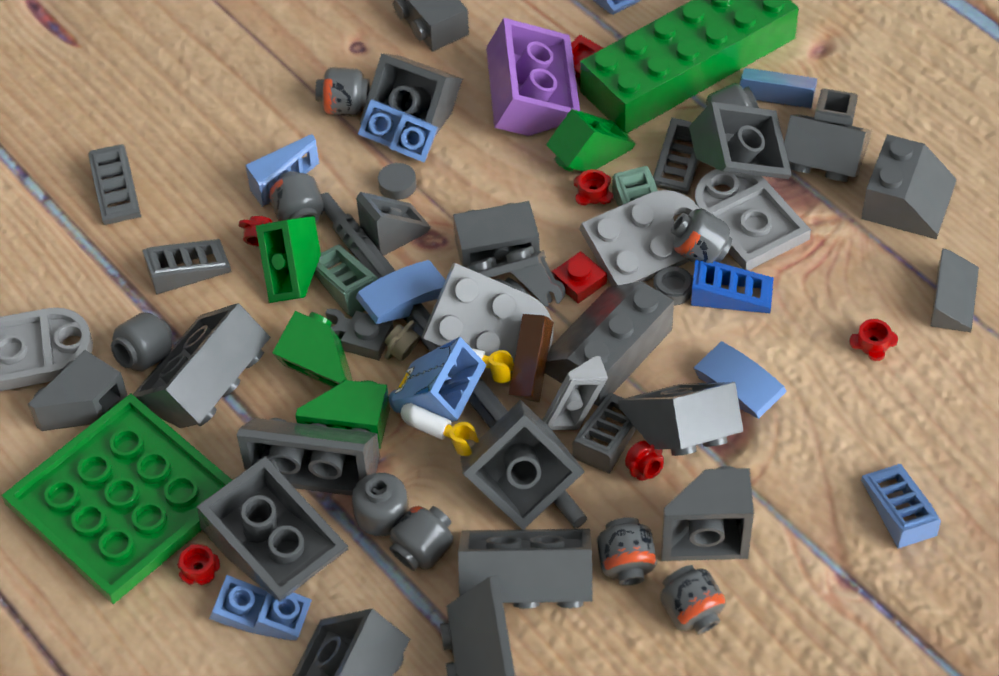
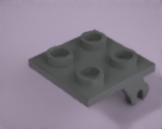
[468,246,566,307]

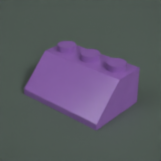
[486,18,580,136]

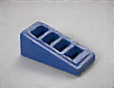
[691,259,774,313]

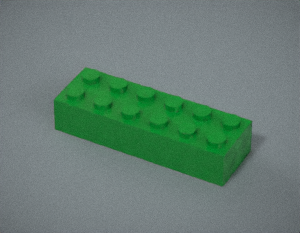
[580,0,799,134]

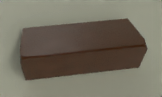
[508,314,554,402]

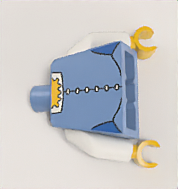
[389,337,514,456]

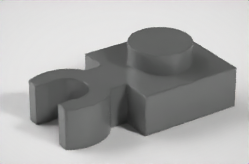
[326,309,394,361]

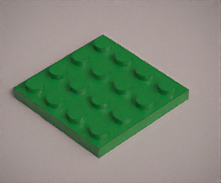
[1,393,232,605]

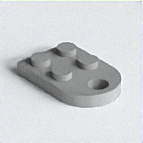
[695,169,811,271]
[580,190,700,286]
[421,263,554,373]
[0,308,93,391]

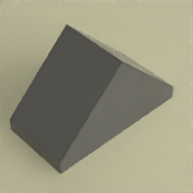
[356,192,431,255]

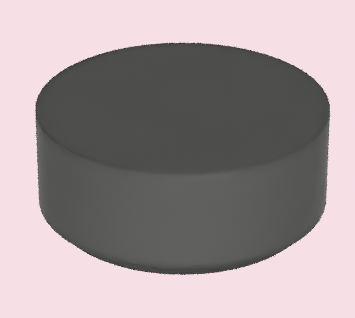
[378,163,417,200]
[653,266,693,306]

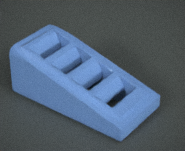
[245,134,319,207]
[861,464,941,549]

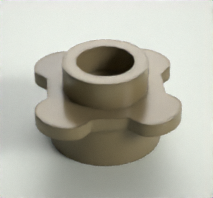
[384,320,421,361]

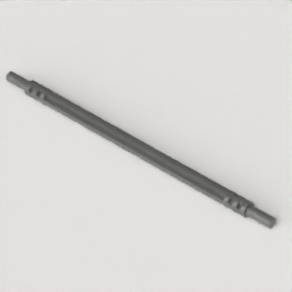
[321,193,587,528]

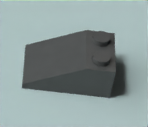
[197,456,348,602]

